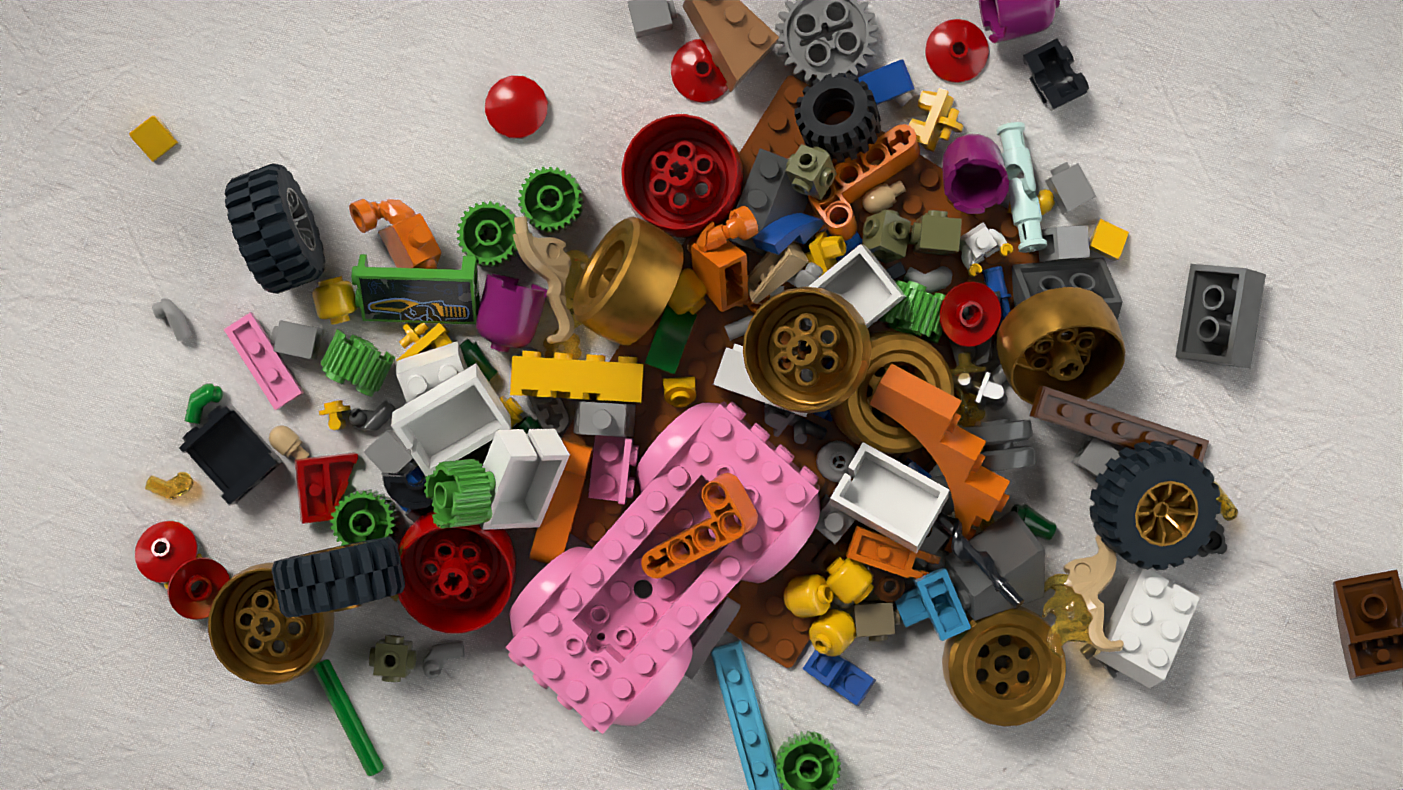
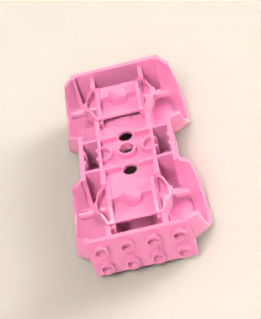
[505,401,821,734]

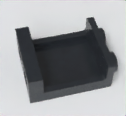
[179,405,283,506]

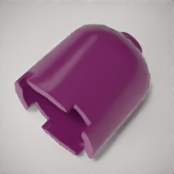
[979,0,1060,44]
[942,134,1009,214]
[476,273,548,353]

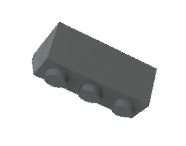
[728,148,809,257]
[1011,258,1123,333]
[1175,264,1266,369]

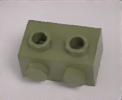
[909,210,962,256]

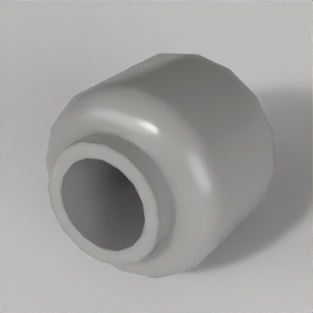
[816,440,857,483]

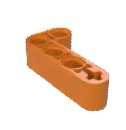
[808,124,920,241]
[529,439,594,564]
[641,473,758,579]

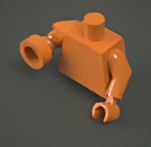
[349,199,442,269]
[687,206,770,313]

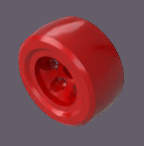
[621,114,744,238]
[398,510,517,633]

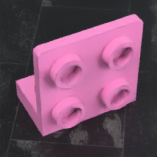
[588,435,639,505]

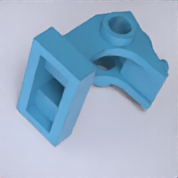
[894,567,971,641]

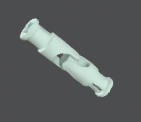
[996,122,1047,253]

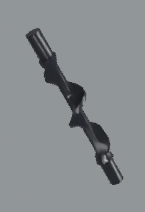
[935,512,1025,609]

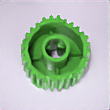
[518,166,584,233]
[457,201,518,267]
[879,280,946,343]
[320,329,396,397]
[424,459,495,528]
[330,489,400,546]
[775,731,841,790]

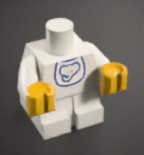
[959,222,1013,277]

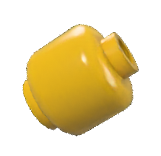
[667,268,707,315]
[312,276,357,325]
[826,557,874,604]
[784,574,834,618]
[809,609,856,657]

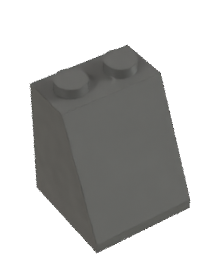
[945,510,1045,621]

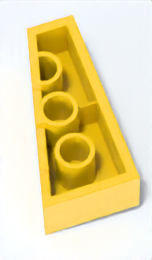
[510,351,644,403]

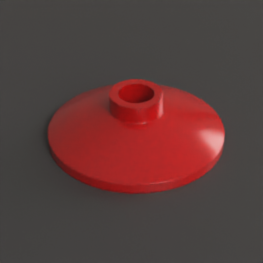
[925,19,989,83]
[671,39,728,102]
[940,282,1001,347]
[135,521,198,583]
[167,557,230,620]

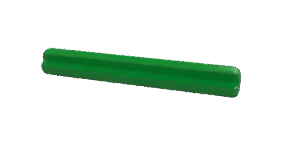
[313,659,384,777]

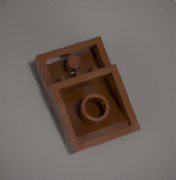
[1333,569,1403,680]

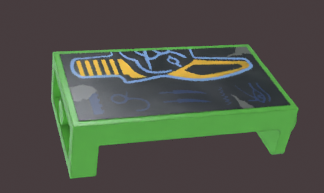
[351,254,481,324]

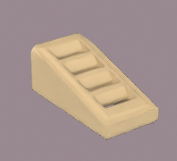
[748,241,809,304]

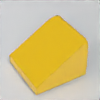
[129,115,178,162]
[1089,219,1129,261]

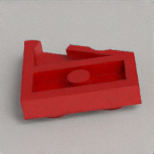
[295,452,358,524]

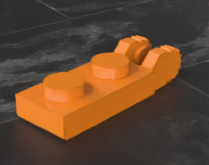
[846,526,941,579]

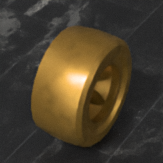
[573,216,683,345]
[743,286,872,413]
[997,287,1126,405]
[829,331,954,454]
[208,562,334,685]
[942,606,1066,727]

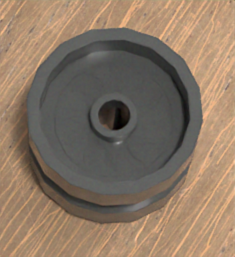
[962,419,1036,471]

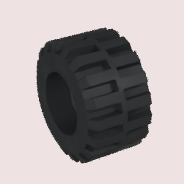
[795,73,881,163]

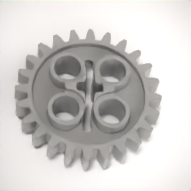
[775,0,878,83]

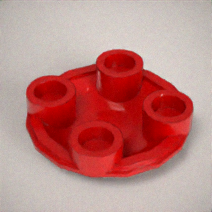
[485,75,548,139]

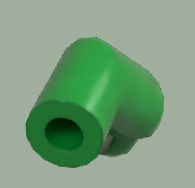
[184,383,223,424]

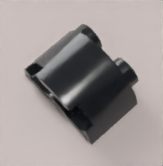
[1023,38,1089,111]
[381,472,433,510]

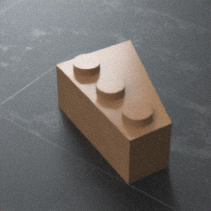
[682,0,779,92]

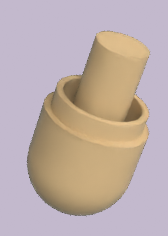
[862,180,906,214]
[269,425,310,459]

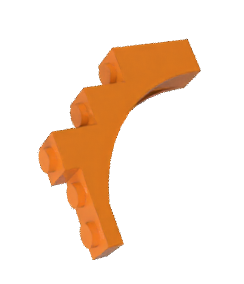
[870,364,1010,553]

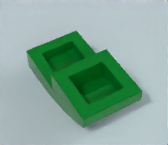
[645,304,697,374]

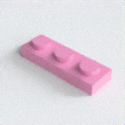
[224,312,304,410]

